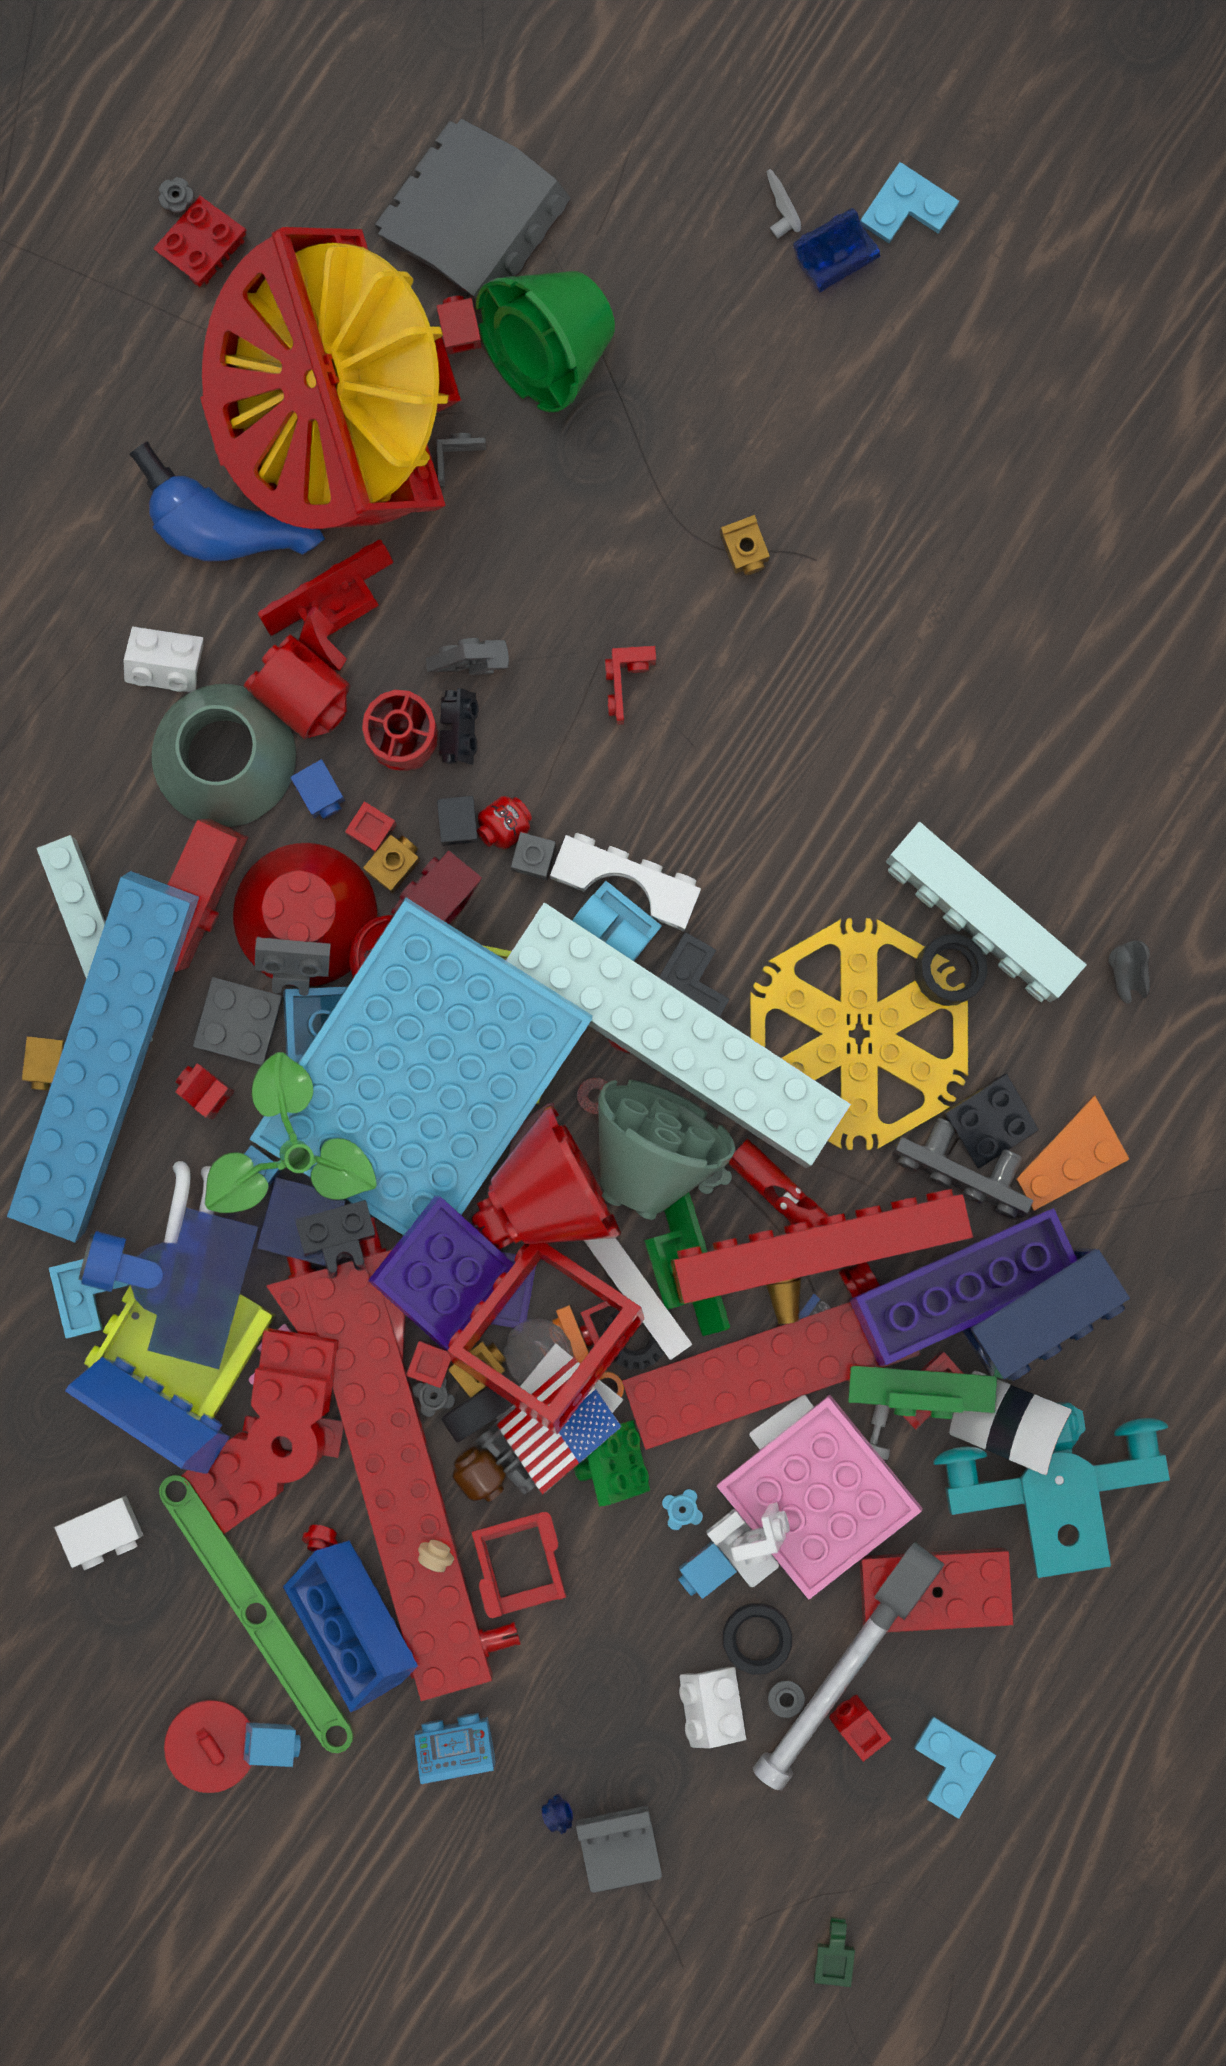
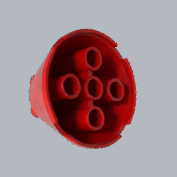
[233,843,377,986]
[488,1105,621,1244]

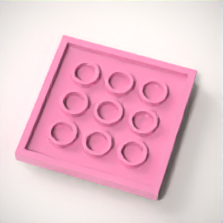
[717,1395,923,1600]

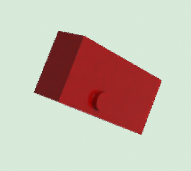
[168,818,248,972]

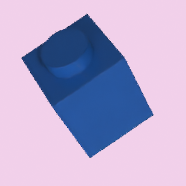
[290,759,345,819]

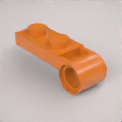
[552,1305,624,1397]

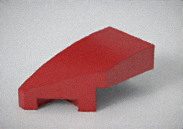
[299,607,347,671]

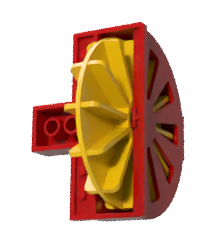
[200,227,461,529]

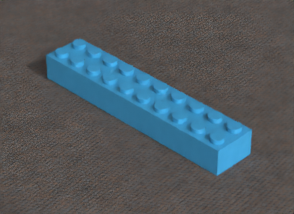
[7,871,199,1242]

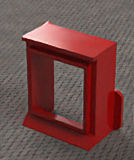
[472,1512,567,1618]

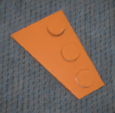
[1016,1096,1129,1211]

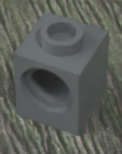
[511,832,556,881]

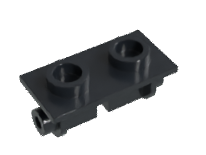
[439,688,479,765]

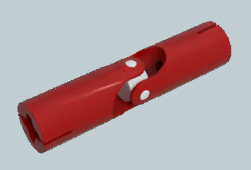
[728,1138,829,1228]

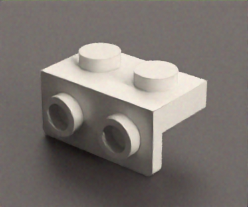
[124,627,204,692]
[731,1502,790,1565]
[679,1667,746,1749]

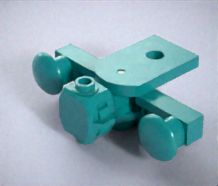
[933,1402,1170,1578]

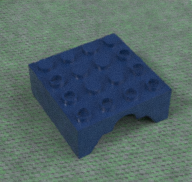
[961,1248,1130,1381]

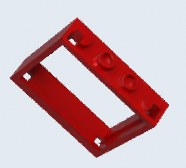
[447,1243,645,1434]

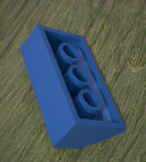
[65,1356,230,1474]
[283,1541,418,1712]

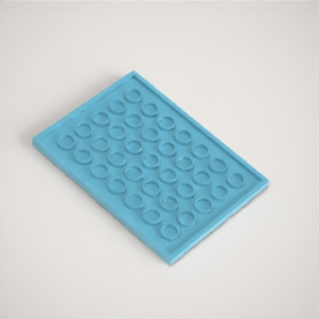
[249,898,593,1235]

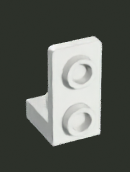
[706,1508,779,1587]

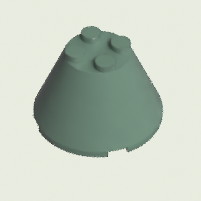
[598,1080,735,1220]

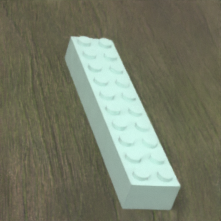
[506,903,851,1168]

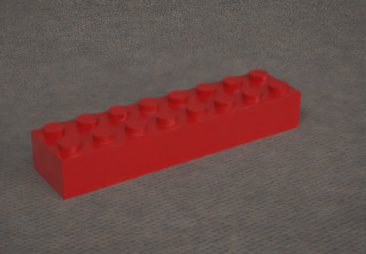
[670,1189,973,1304]

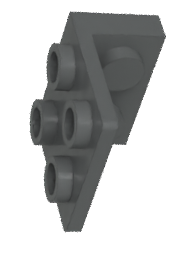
[576,1805,662,1893]

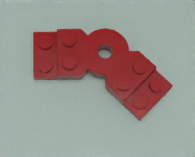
[181,1328,338,1534]

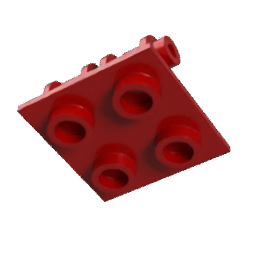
[153,196,247,288]

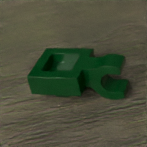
[814,1917,855,1987]

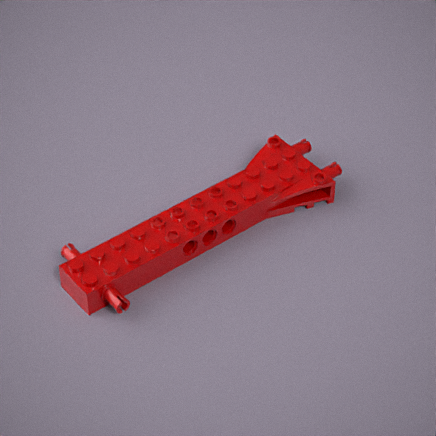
[267,1217,521,1701]

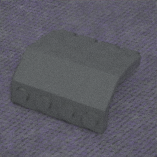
[374,119,571,309]

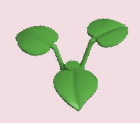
[205,1052,377,1213]

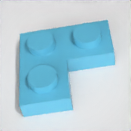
[860,162,959,243]
[49,1259,130,1338]
[914,1716,996,1819]

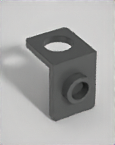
[437,433,487,487]

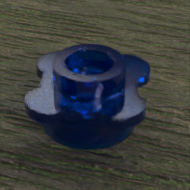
[542,1794,573,1834]

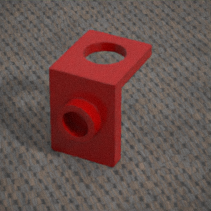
[579,1301,610,1347]

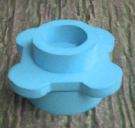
[662,1489,703,1530]

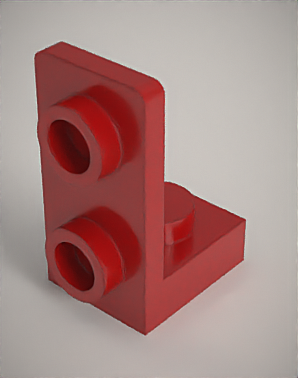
[605,646,656,725]

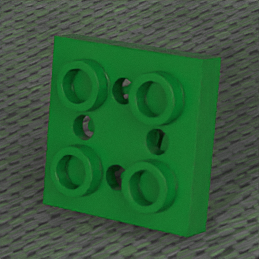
[574,1420,650,1507]

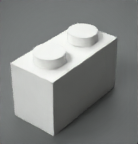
[54,1496,144,1570]

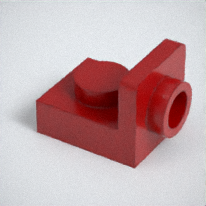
[829,1695,891,1762]

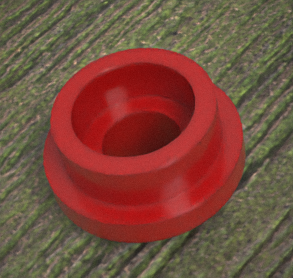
[302,1525,338,1553]

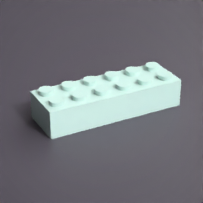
[886,822,1087,1002]

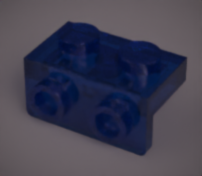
[793,208,881,293]

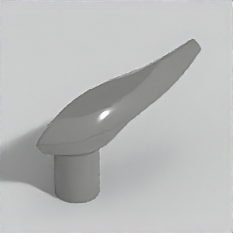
[767,169,801,239]

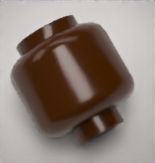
[452,1446,506,1502]

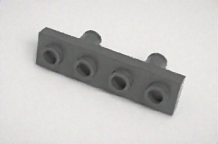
[891,1118,1033,1219]

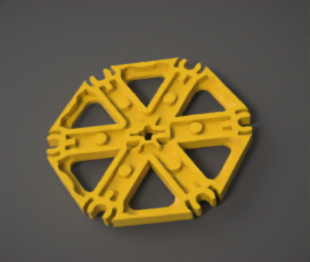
[750,918,968,1150]

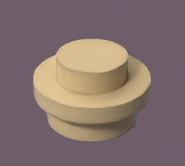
[418,1540,454,1572]

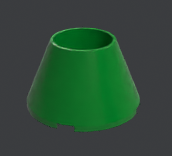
[476,271,615,412]

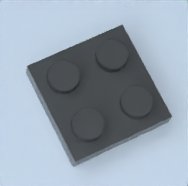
[193,977,283,1065]

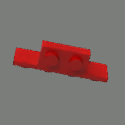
[258,539,394,637]

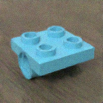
[572,880,662,961]

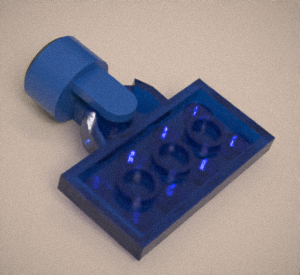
[78,1207,258,1369]

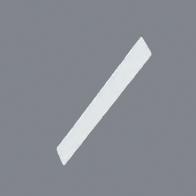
[584,1238,692,1360]

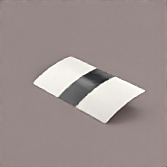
[949,1370,1072,1475]

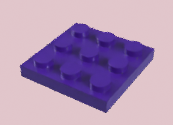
[368,1196,514,1350]

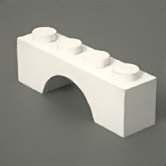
[550,833,701,931]

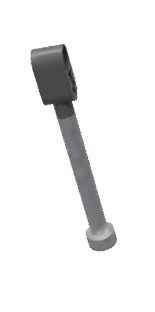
[753,1542,945,1791]

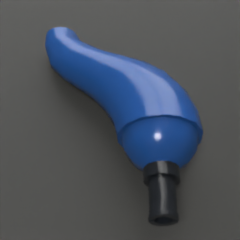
[129,441,325,561]

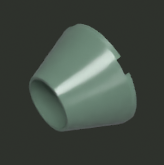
[152,684,296,827]

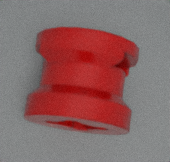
[838,1262,880,1298]

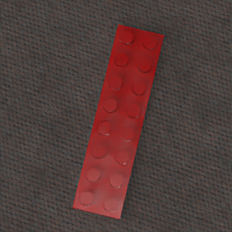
[622,1302,921,1450]

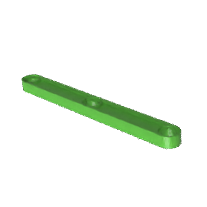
[159,1474,354,1753]

